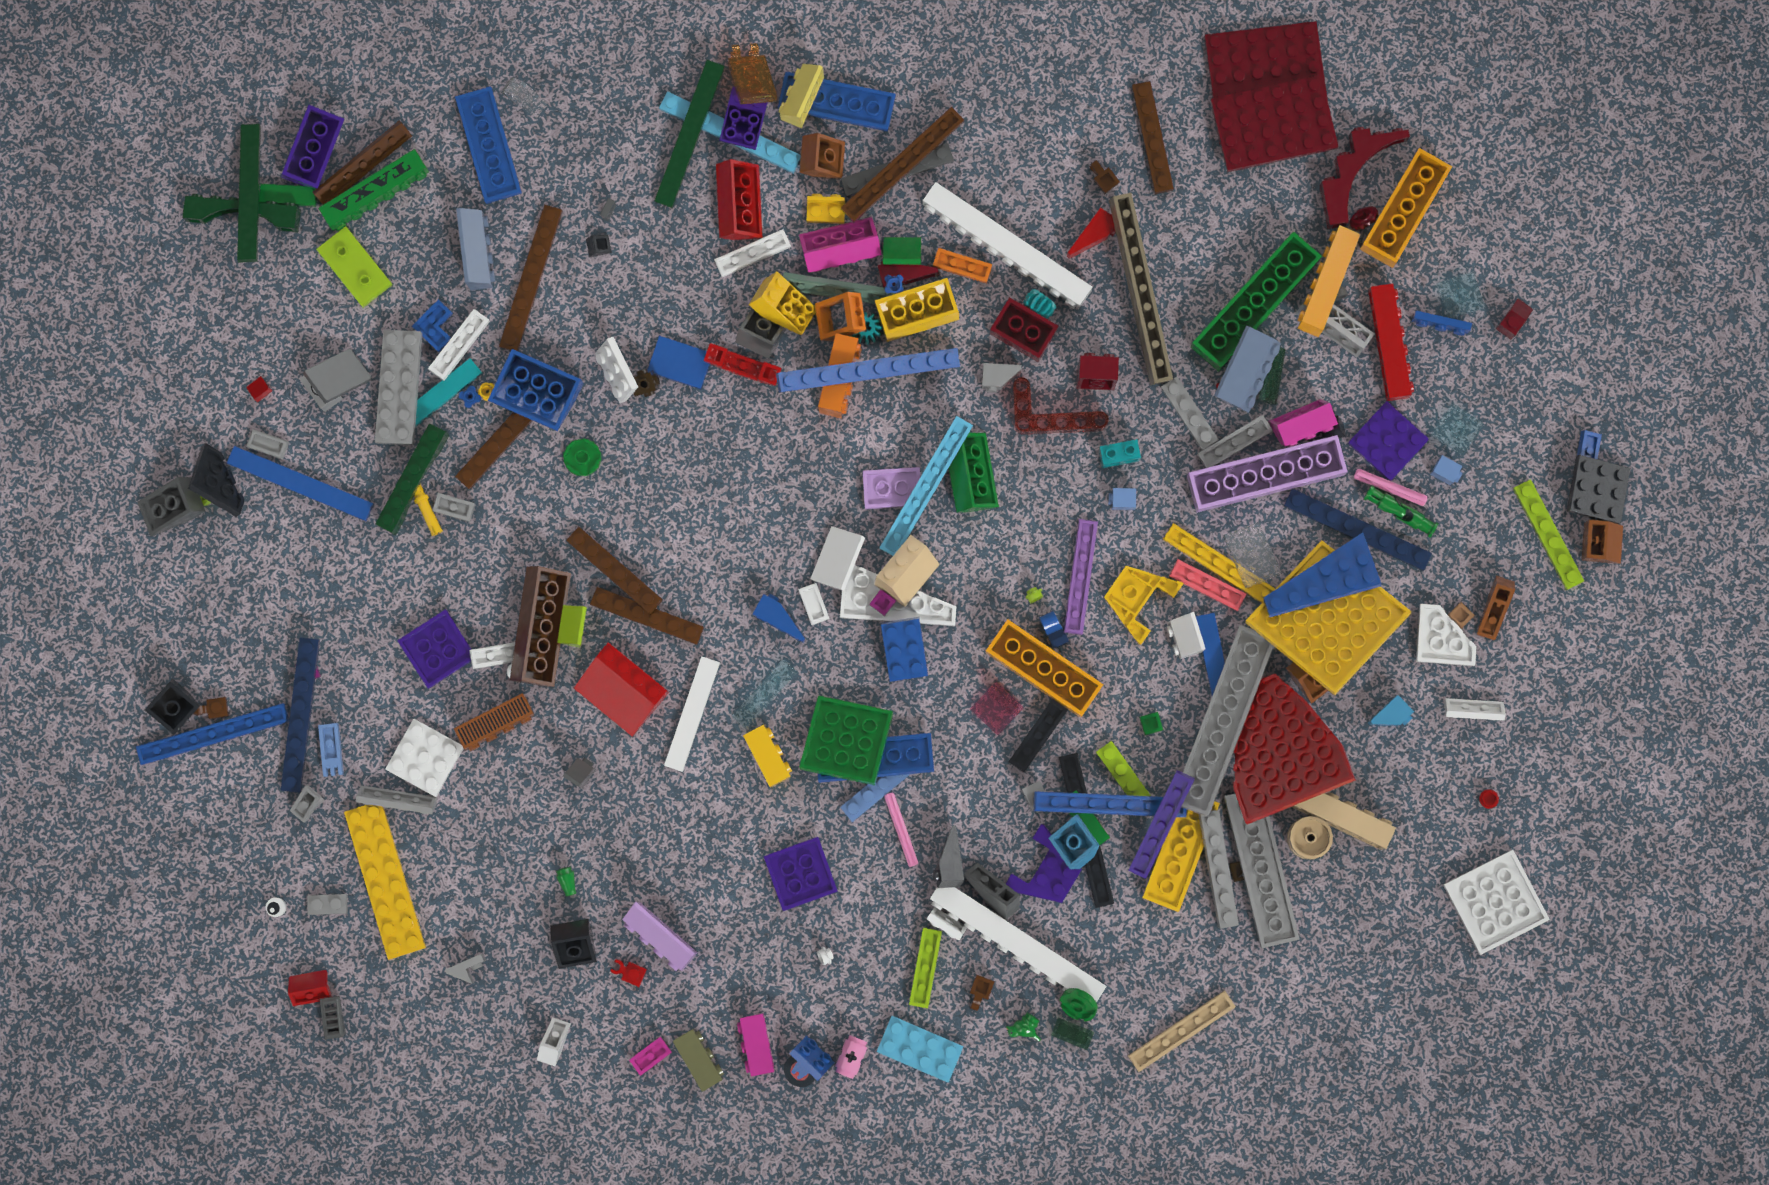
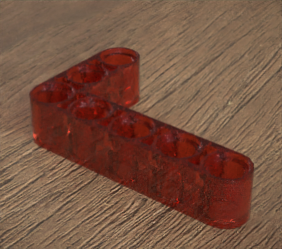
[1013,377,1109,435]

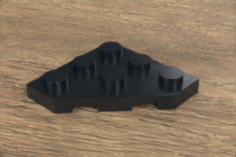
[188,443,245,517]

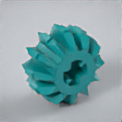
[1023,289,1056,319]
[852,312,882,345]

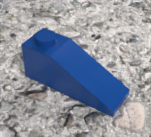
[753,593,805,643]

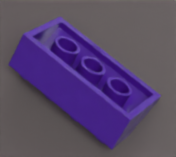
[281,105,344,189]

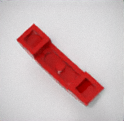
[704,343,782,386]

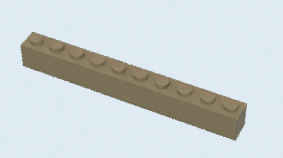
[1109,193,1173,386]

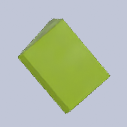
[557,605,587,648]

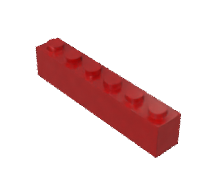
[1368,284,1414,401]

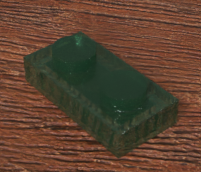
[1051,1017,1094,1050]

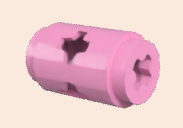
[835,1035,867,1079]

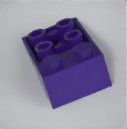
[719,86,769,150]

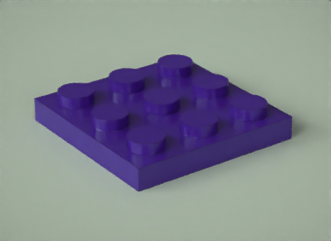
[1347,401,1429,481]
[397,609,472,689]
[764,837,838,911]

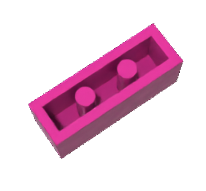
[737,1013,775,1077]

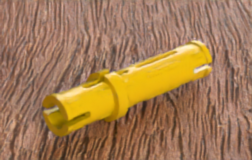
[414,484,443,536]

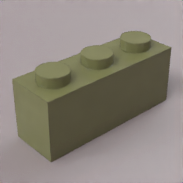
[673,1029,724,1092]

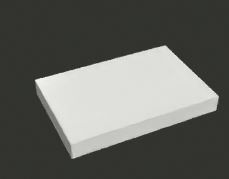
[811,526,865,591]

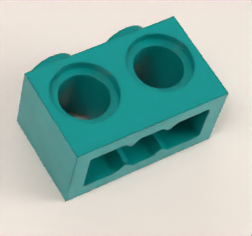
[1099,439,1141,468]

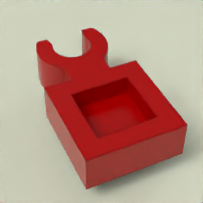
[610,959,647,987]

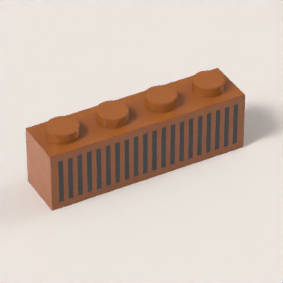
[454,693,534,752]

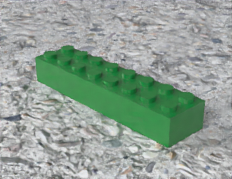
[1190,231,1322,372]

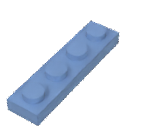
[840,774,910,822]

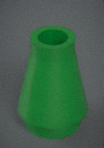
[555,866,577,896]

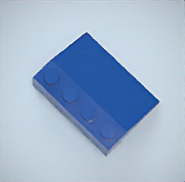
[488,349,584,432]

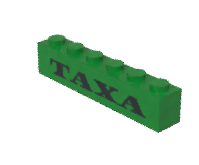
[318,149,429,231]

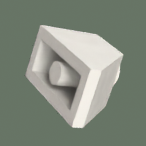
[537,1017,571,1066]

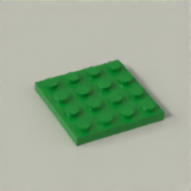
[799,696,893,785]

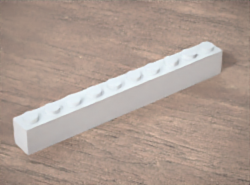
[923,182,1092,309]
[930,887,1107,1003]

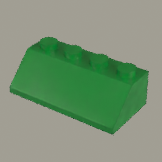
[949,433,999,513]

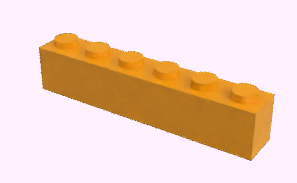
[1297,225,1360,337]

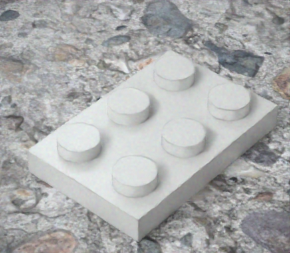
[595,337,638,403]

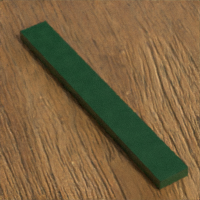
[654,60,725,209]
[237,124,261,263]

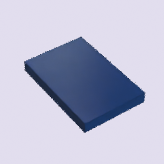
[647,336,710,390]

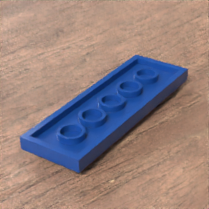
[778,72,896,132]
[455,86,522,204]
[818,733,934,783]

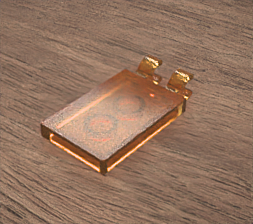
[728,43,777,104]

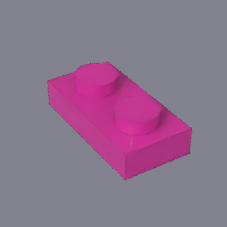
[629,1036,672,1076]

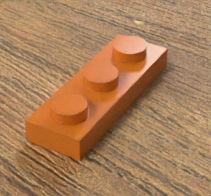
[933,248,992,284]

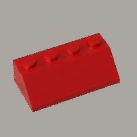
[716,159,763,240]

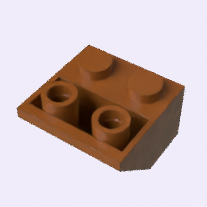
[1581,520,1623,564]

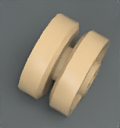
[1287,816,1333,860]

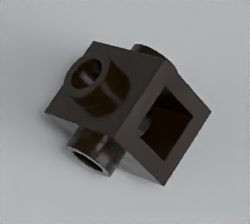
[633,368,660,397]

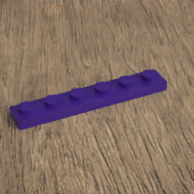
[1128,770,1195,879]

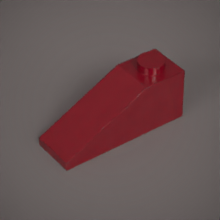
[878,261,939,288]

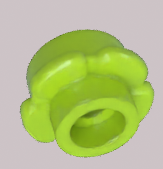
[1025,587,1043,604]

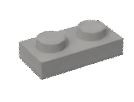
[433,493,475,522]
[307,894,348,915]

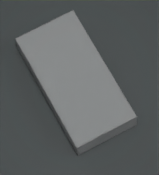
[246,429,289,460]

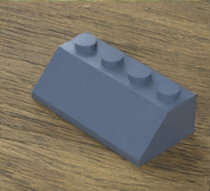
[456,208,496,291]
[1214,326,1281,413]

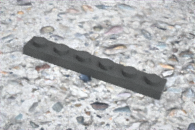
[841,143,954,197]

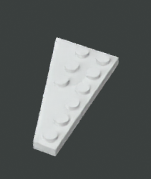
[840,565,956,626]

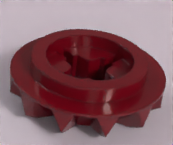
[1350,206,1379,230]

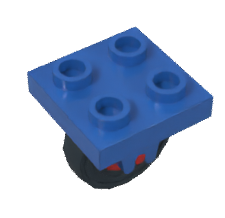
[783,1035,835,1087]

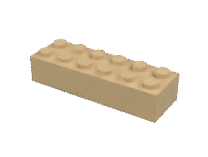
[1292,792,1396,850]

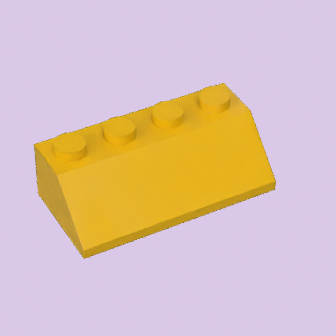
[875,278,959,342]

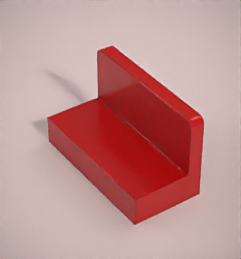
[288,970,331,1006]

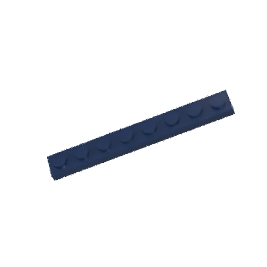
[1283,489,1432,571]
[281,637,320,793]

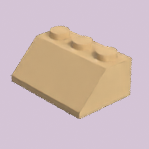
[874,535,939,607]

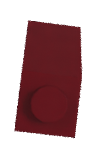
[1496,299,1533,340]

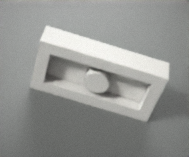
[927,907,967,940]

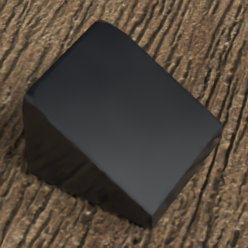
[586,235,612,257]
[1322,415,1346,438]

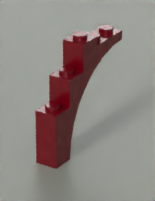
[1320,127,1410,229]

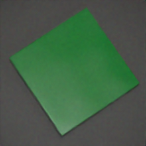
[883,237,921,265]

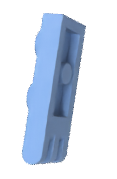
[318,723,344,777]

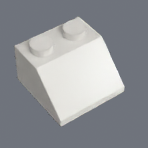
[1167,612,1205,659]

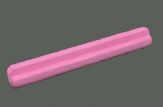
[1354,469,1427,506]
[884,792,918,867]

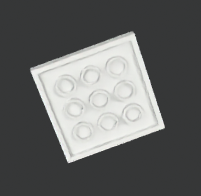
[1443,850,1550,955]

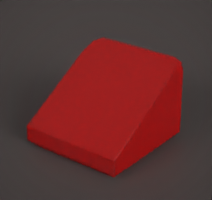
[246,376,272,402]

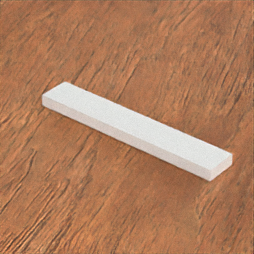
[664,656,720,772]

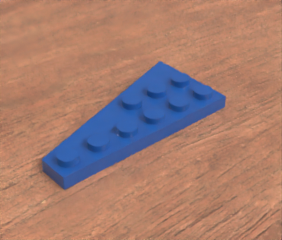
[1264,533,1381,618]

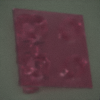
[970,682,1024,736]

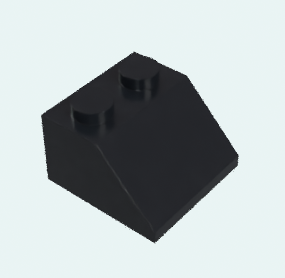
[145,678,200,735]
[550,919,597,969]

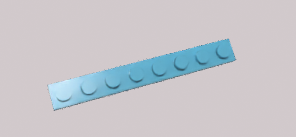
[659,91,801,174]
[879,415,973,556]

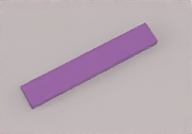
[1064,519,1098,635]

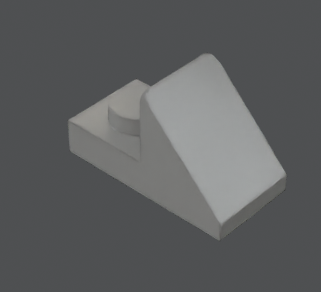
[290,785,325,823]
[445,954,486,984]

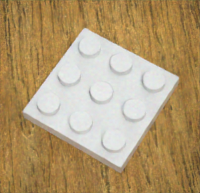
[386,719,464,797]

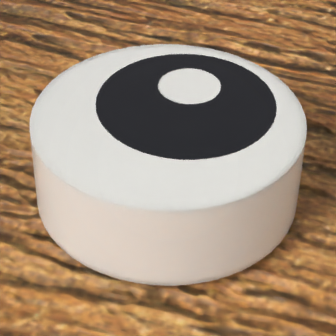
[266,898,286,917]

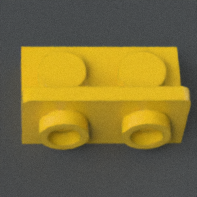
[806,194,845,224]

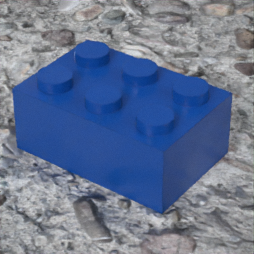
[881,617,928,682]

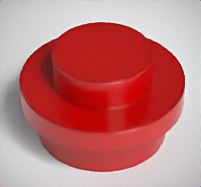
[1479,789,1499,809]

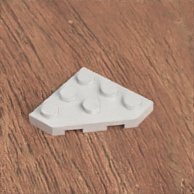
[1416,604,1476,666]

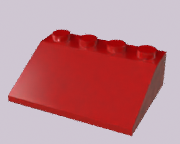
[574,642,669,737]

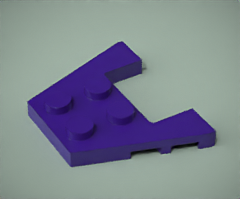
[1005,824,1082,903]

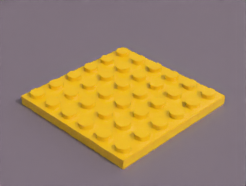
[1246,540,1411,695]

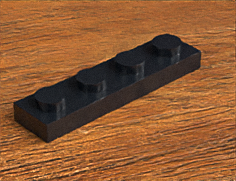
[1008,699,1068,773]

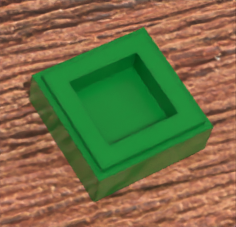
[1139,712,1163,736]

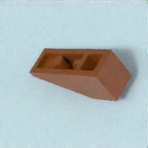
[1477,576,1515,640]

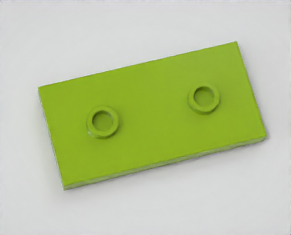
[316,226,393,308]

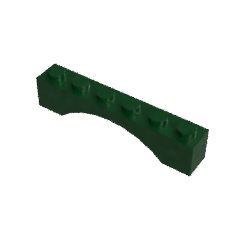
[182,194,301,233]
[375,423,450,536]

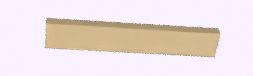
[1127,990,1236,1072]

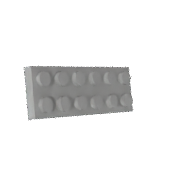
[375,330,422,445]

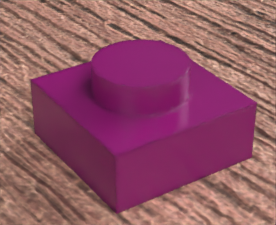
[869,589,896,617]

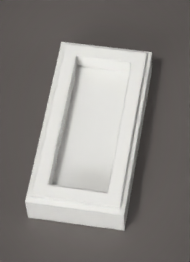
[798,583,830,625]

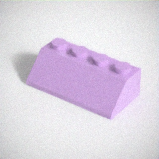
[622,902,698,971]

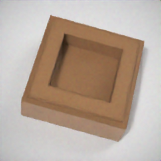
[1448,602,1475,629]

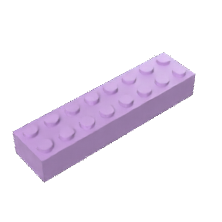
[1187,435,1348,513]

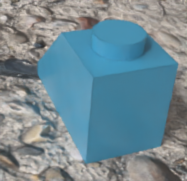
[1367,695,1414,726]

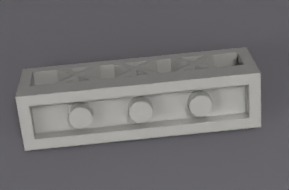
[1295,291,1375,358]

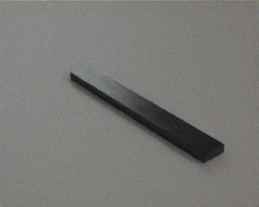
[1058,753,1114,908]

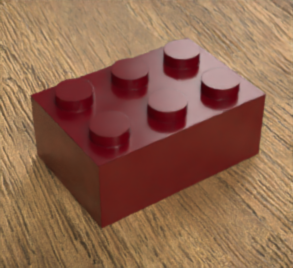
[989,297,1059,363]
[1076,353,1119,391]

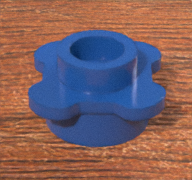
[884,275,903,294]
[459,386,481,408]

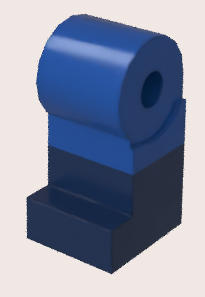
[1039,611,1069,650]

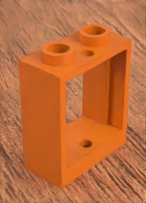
[815,292,866,341]

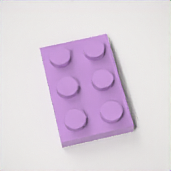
[863,467,920,510]

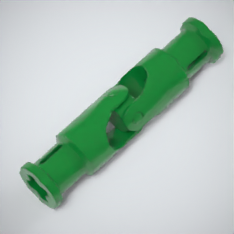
[1363,485,1439,538]

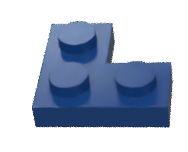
[412,299,453,353]

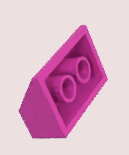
[1268,399,1338,447]

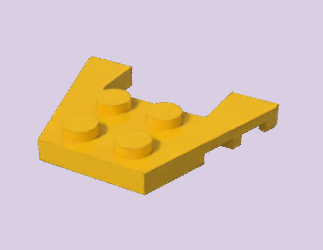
[1104,566,1184,645]

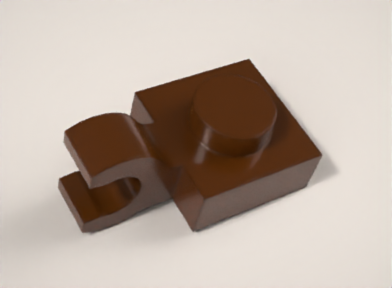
[1089,160,1120,195]
[193,697,229,719]
[970,975,995,1011]

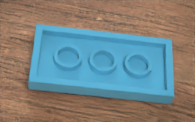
[877,1016,964,1083]

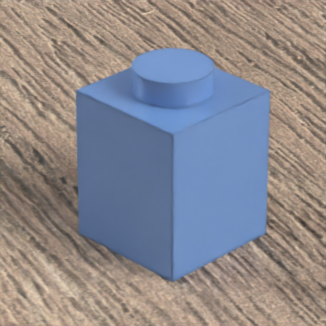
[1430,455,1462,485]
[1108,488,1136,510]

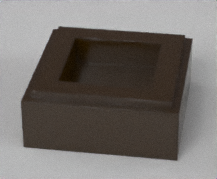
[1229,861,1244,882]

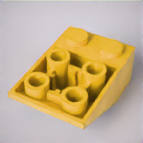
[749,271,816,335]

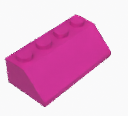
[799,217,882,273]

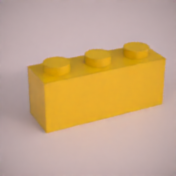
[743,725,792,788]

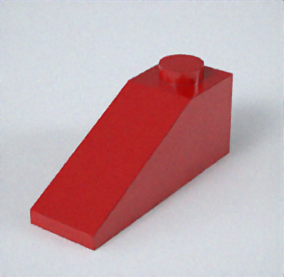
[1067,207,1116,259]

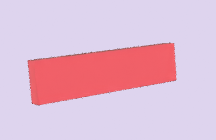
[1169,559,1246,611]

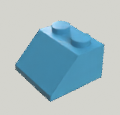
[1049,814,1100,869]

